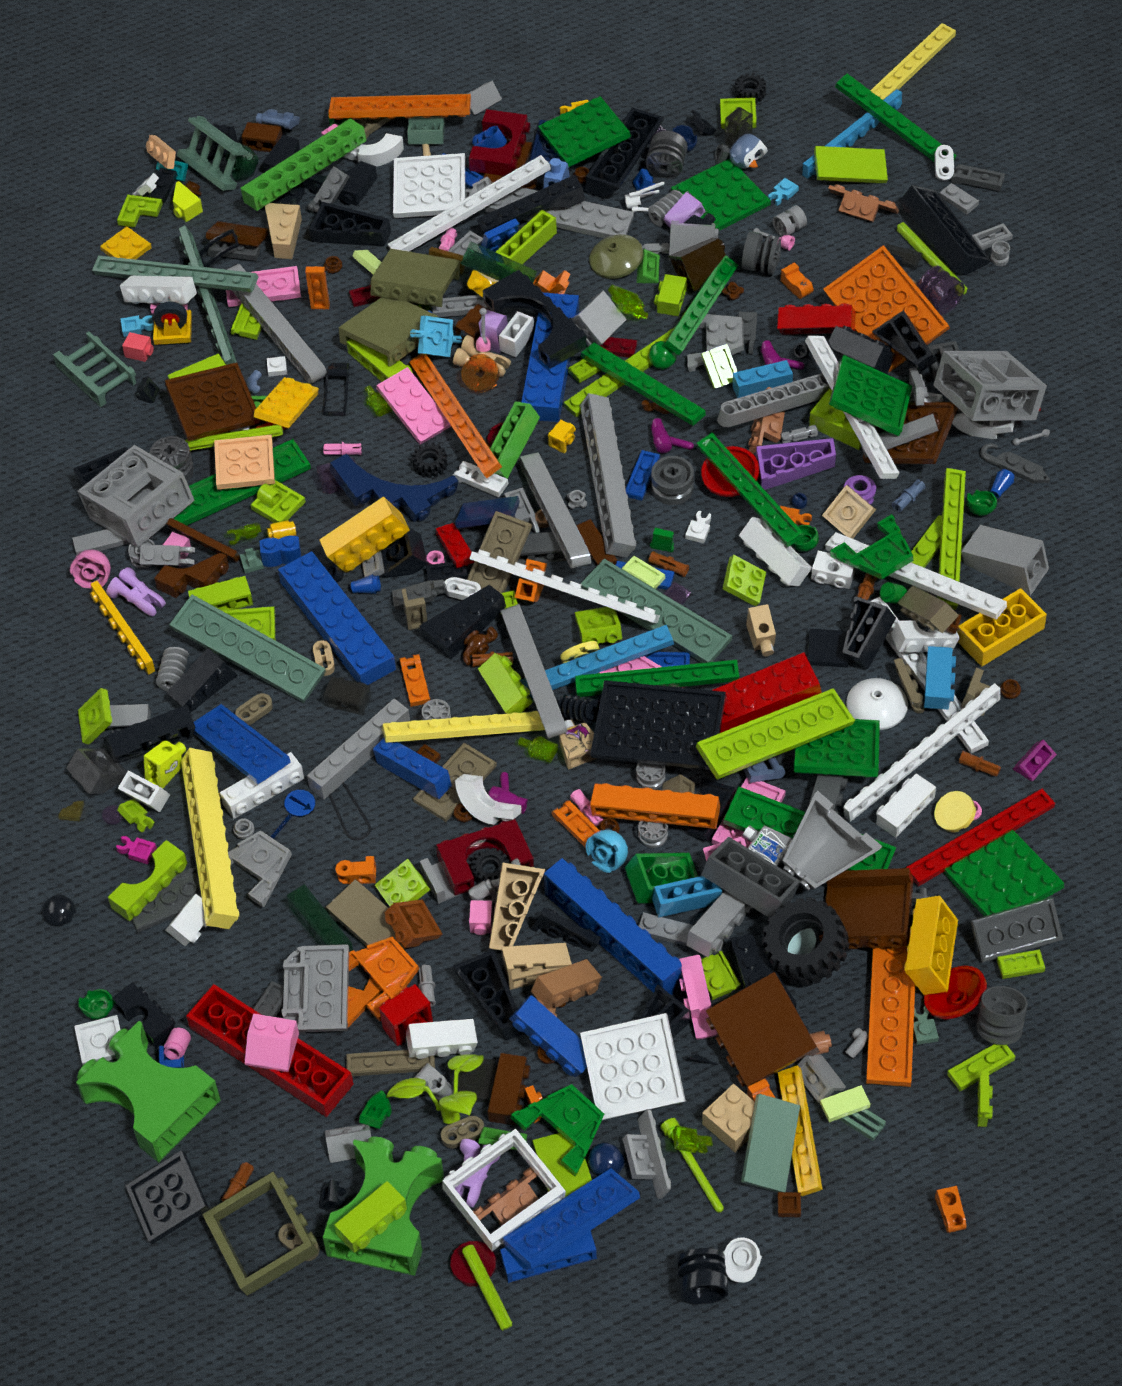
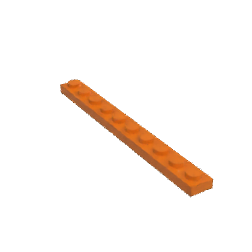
[409,354,502,478]

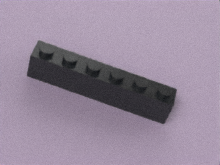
[586,107,664,197]
[899,185,991,275]

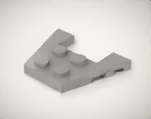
[687,314,744,372]
[228,831,292,907]

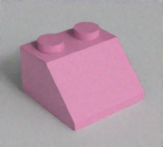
[245,1014,299,1072]

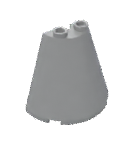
[783,791,882,891]

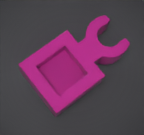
[116,836,157,864]

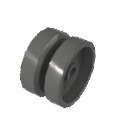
[652,456,694,505]

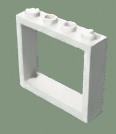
[443,1129,566,1251]

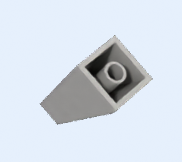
[961,525,1049,596]

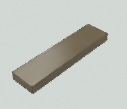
[346,1050,435,1076]

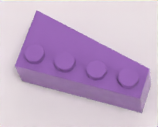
[756,438,836,490]

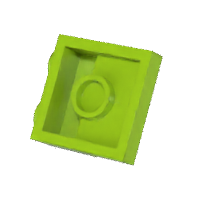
[575,607,622,644]

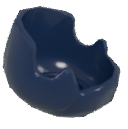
[672,125,697,152]
[588,1143,624,1175]

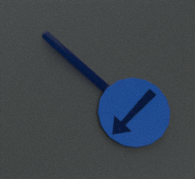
[270,790,315,839]

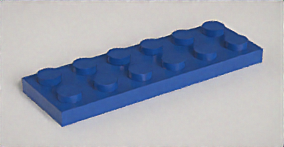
[194,704,291,785]
[503,1168,640,1269]

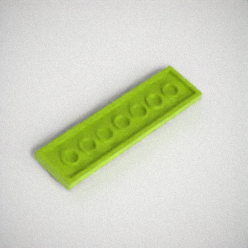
[696,688,855,780]

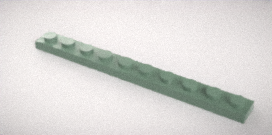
[179,225,237,365]
[92,255,259,293]

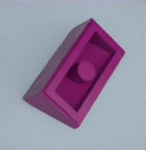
[1012,739,1057,782]

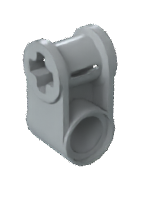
[414,1063,454,1100]

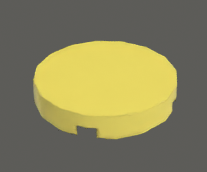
[560,641,599,663]
[934,791,976,833]

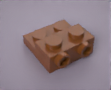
[384,899,443,948]

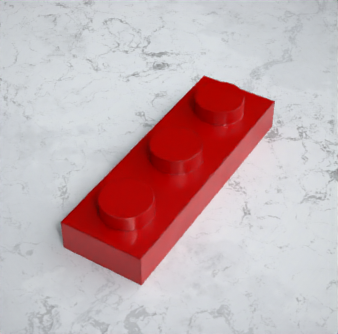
[435,523,475,568]

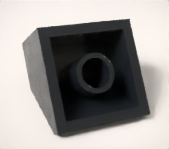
[381,528,428,577]

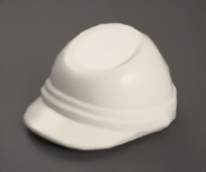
[723,1238,762,1283]

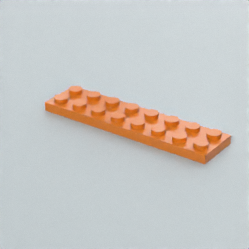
[329,94,471,120]
[866,931,915,1087]

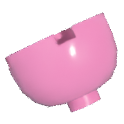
[70,549,111,589]

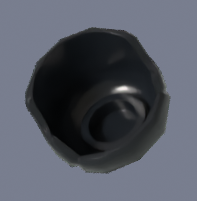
[42,895,77,926]

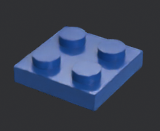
[480,218,519,254]

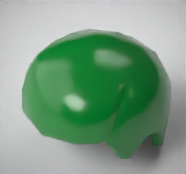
[648,341,677,369]
[966,490,997,516]
[791,525,819,552]
[78,989,114,1020]

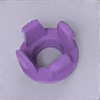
[844,475,876,504]

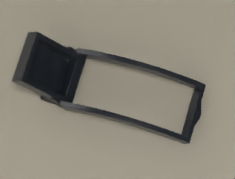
[180,229,239,268]
[323,363,350,416]

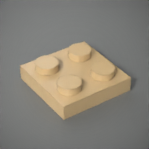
[822,485,876,539]

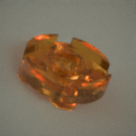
[461,354,500,392]

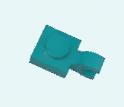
[156,161,188,181]

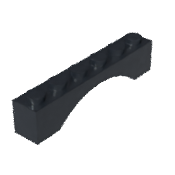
[477,175,585,236]

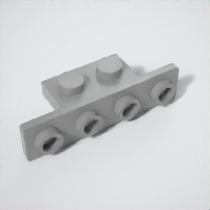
[623,1109,671,1199]

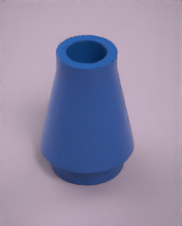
[990,469,1015,498]
[351,574,381,594]

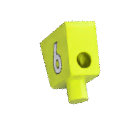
[144,741,186,789]

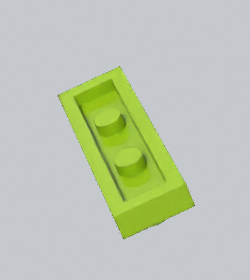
[947,1044,1016,1091]

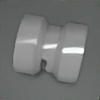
[990,241,1010,266]

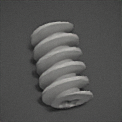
[648,190,683,227]
[156,647,189,692]

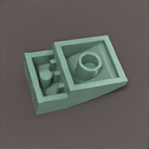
[407,116,445,144]

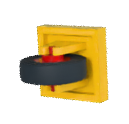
[153,302,192,345]

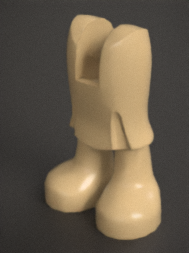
[453,335,511,377]

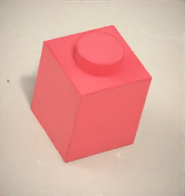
[122,332,153,362]

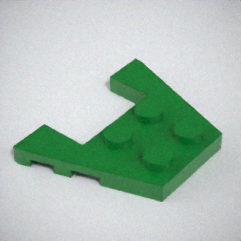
[830,514,914,579]
[510,1084,604,1176]

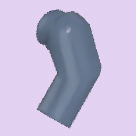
[246,370,262,395]

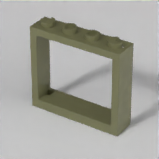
[202,1172,319,1295]

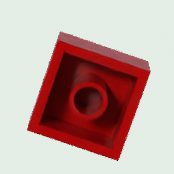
[379,984,433,1046]

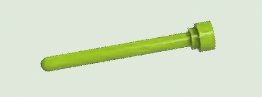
[660,1118,724,1213]

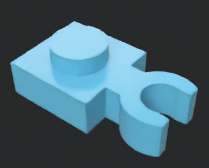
[768,178,799,206]
[121,315,154,337]

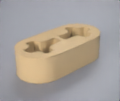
[313,640,335,676]

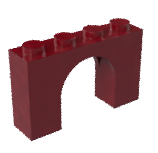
[469,109,530,176]
[437,819,534,896]

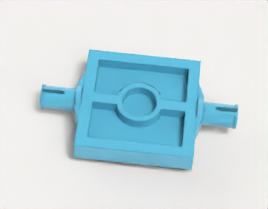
[410,316,462,357]

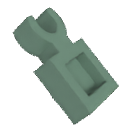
[913,1006,939,1045]

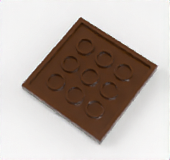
[165,362,261,441]
[862,402,958,464]

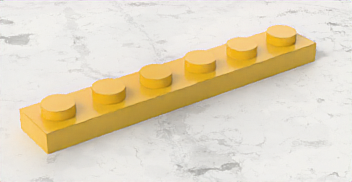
[90,581,155,675]
[778,1065,823,1196]

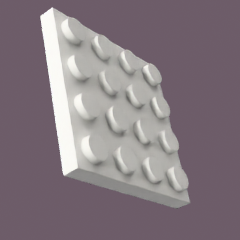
[393,153,465,218]
[580,1013,686,1120]

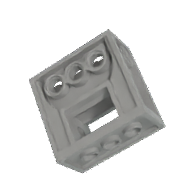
[933,351,1047,421]
[77,445,195,547]

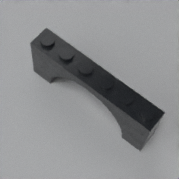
[262,135,377,206]
[483,270,587,369]

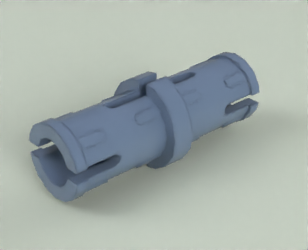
[892,479,926,513]

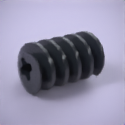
[557,694,600,724]

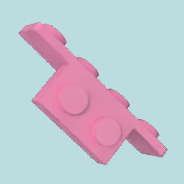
[679,955,717,1040]

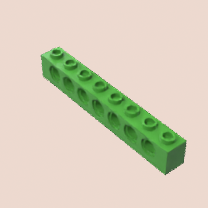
[241,118,366,211]

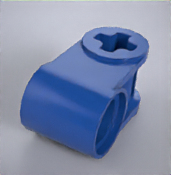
[472,126,507,148]

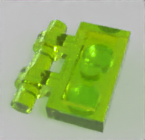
[608,284,648,319]

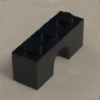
[112,982,176,1049]

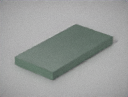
[741,1094,800,1193]

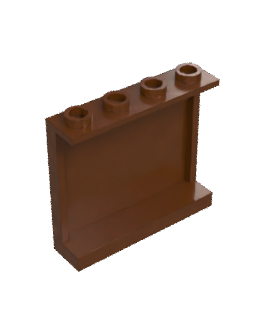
[819,868,913,949]
[705,972,820,1087]

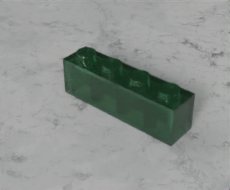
[460,241,537,283]
[287,884,353,952]

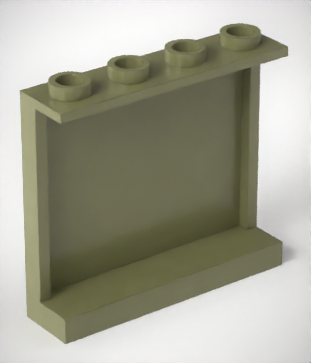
[371,249,461,307]
[339,297,438,366]

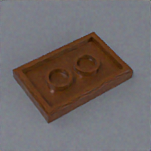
[206,221,269,247]

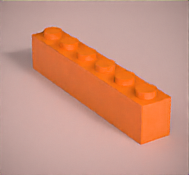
[590,783,720,829]

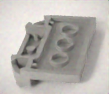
[282,945,349,1035]

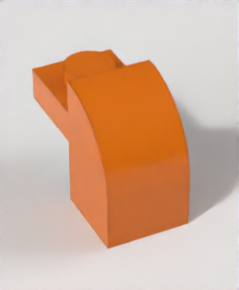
[533,270,570,294]
[515,559,547,602]

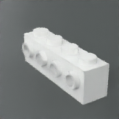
[120,276,197,305]
[739,517,812,586]
[220,752,304,819]

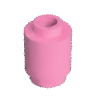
[164,1028,191,1060]

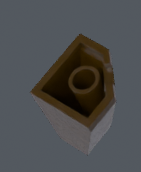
[669,238,726,291]

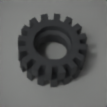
[734,73,766,104]
[412,443,447,478]
[471,848,509,884]

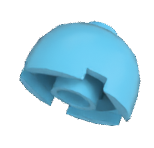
[586,830,628,873]

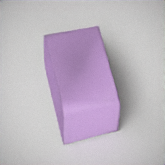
[664,191,706,228]
[479,310,508,353]

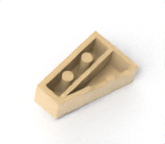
[265,203,302,259]
[502,943,572,990]

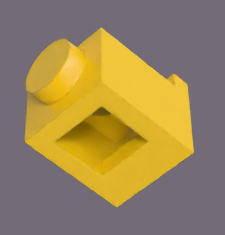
[548,420,576,454]

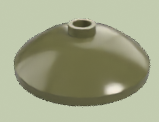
[589,234,643,279]

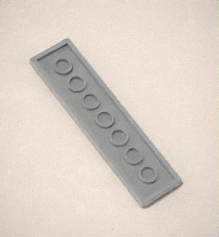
[486,187,634,238]

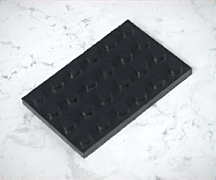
[590,680,727,770]

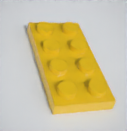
[254,377,319,428]

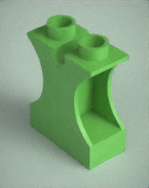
[76,1021,221,1163]
[323,1137,444,1276]

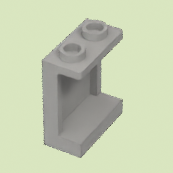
[669,220,719,260]
[571,290,627,346]

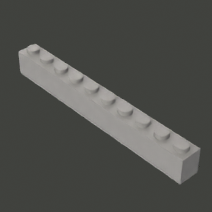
[580,393,636,558]

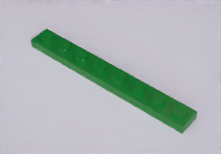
[835,73,957,169]
[664,256,738,356]
[581,342,706,426]
[697,433,804,547]
[575,660,739,697]

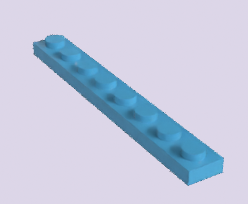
[802,89,902,179]
[520,625,674,698]

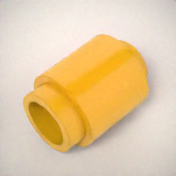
[267,520,296,539]

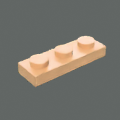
[146,135,176,169]

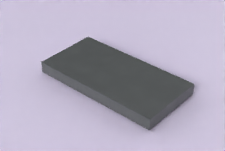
[132,866,202,932]
[970,897,1063,963]

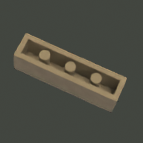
[897,586,959,633]

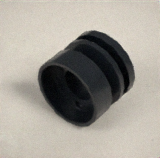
[677,1248,728,1305]

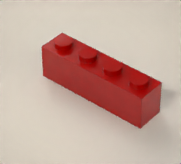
[777,303,856,335]

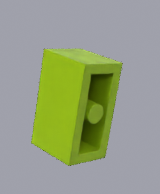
[654,274,687,316]

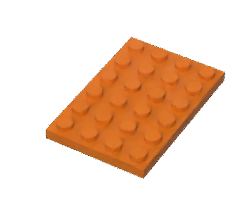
[823,245,950,372]

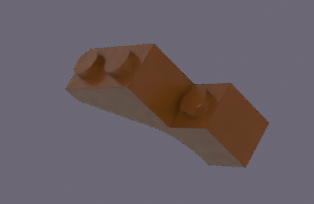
[154,553,229,598]

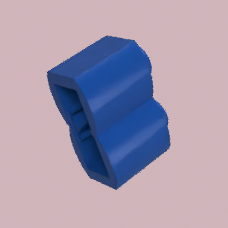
[259,536,301,567]

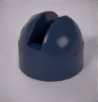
[792,493,807,509]

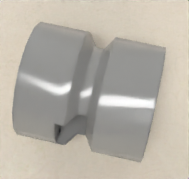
[773,205,807,236]

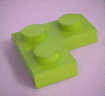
[117,195,163,227]

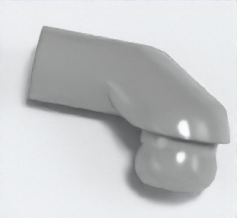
[845,1028,868,1059]

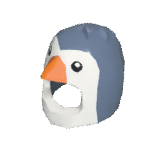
[730,134,768,169]

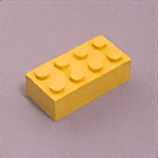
[319,497,410,573]
[957,588,1047,667]
[904,896,958,995]

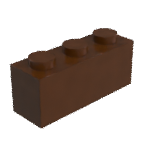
[488,1053,531,1125]

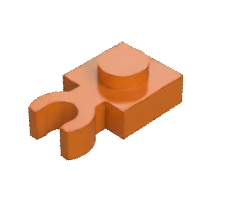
[780,506,812,525]

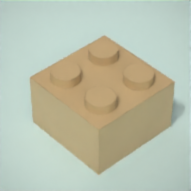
[702,1084,755,1152]

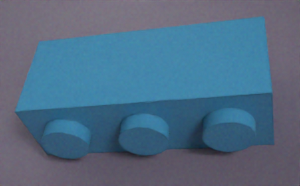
[733,360,793,398]
[924,646,956,710]
[652,876,722,918]

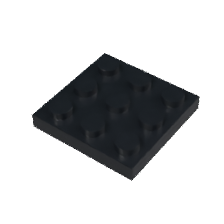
[125,1150,210,1244]

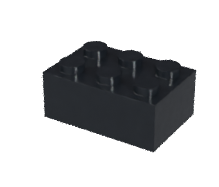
[828,326,896,374]

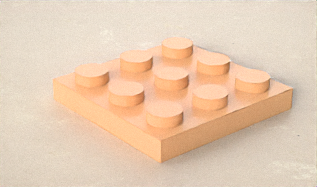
[214,435,275,490]

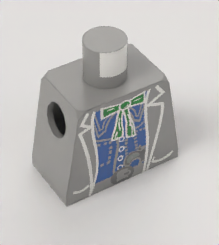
[742,825,793,867]

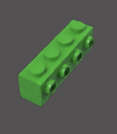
[490,401,540,479]

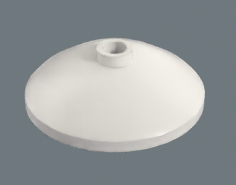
[846,678,908,730]

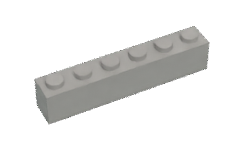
[307,699,410,799]

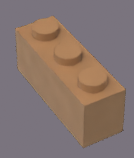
[531,959,602,1009]

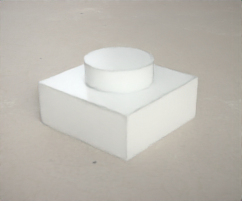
[267,356,287,377]

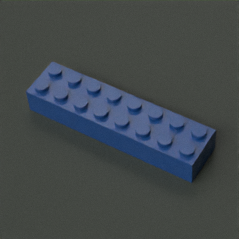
[521,292,579,422]
[278,551,396,688]
[544,858,682,995]

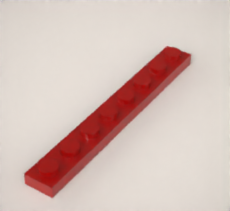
[906,789,1055,887]

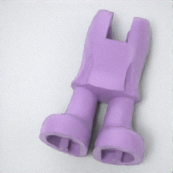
[106,567,166,617]
[451,1139,501,1208]

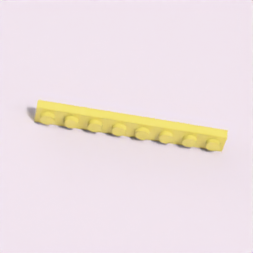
[870,23,956,100]
[382,711,545,743]

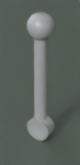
[1012,429,1050,446]

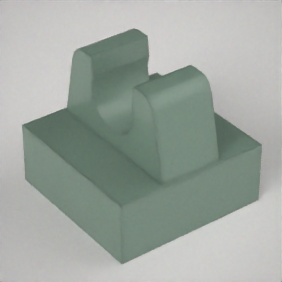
[240,548,264,573]

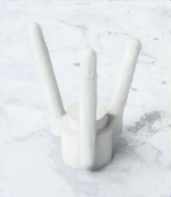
[624,182,665,212]

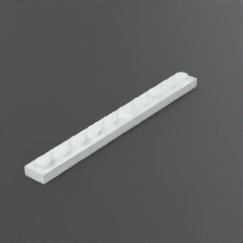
[388,155,551,252]
[805,336,899,479]
[825,532,1007,620]
[470,549,660,623]
[871,597,989,754]
[843,683,1000,822]

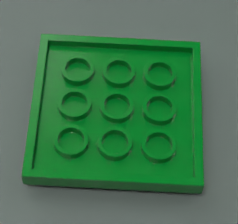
[538,96,631,167]
[671,158,771,231]
[829,355,912,436]
[794,719,880,777]
[944,830,1064,916]

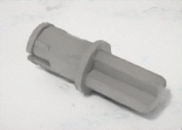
[418,964,436,1006]

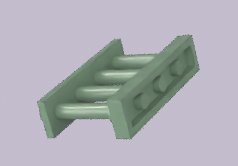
[177,116,248,191]
[53,332,136,407]

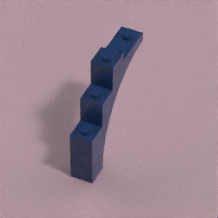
[329,453,458,522]

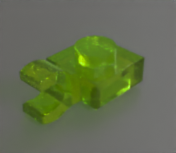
[226,522,261,544]
[673,1125,713,1153]

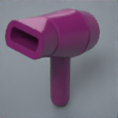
[760,341,805,370]
[651,418,694,454]
[488,772,528,814]

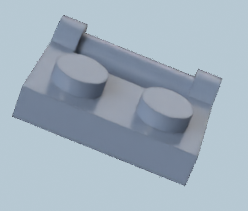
[256,109,300,129]
[743,756,786,783]

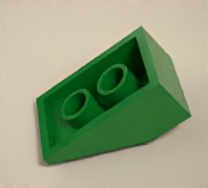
[625,853,698,903]

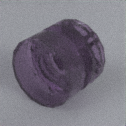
[917,266,965,316]

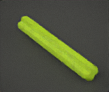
[462,1245,512,1331]

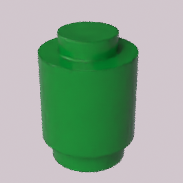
[879,582,907,604]

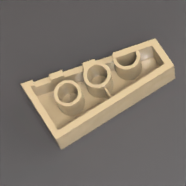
[489,863,545,951]

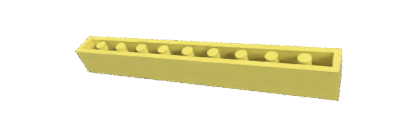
[181,748,239,929]

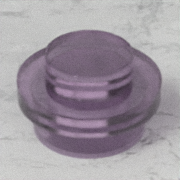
[102,805,123,825]

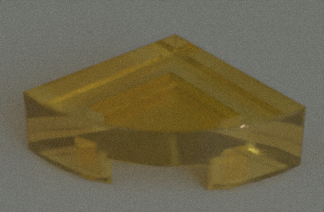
[58,801,84,822]

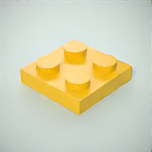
[100,226,152,260]

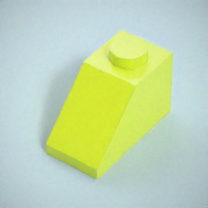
[173,181,203,222]

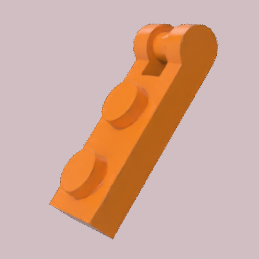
[399,654,430,707]
[551,800,600,848]

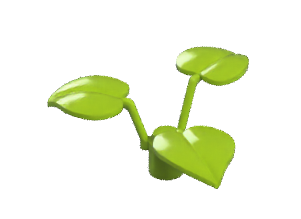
[387,1054,484,1124]

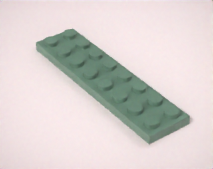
[581,559,732,663]
[170,595,326,703]

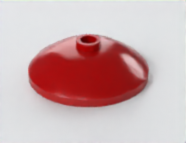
[701,446,759,497]
[924,966,987,1019]

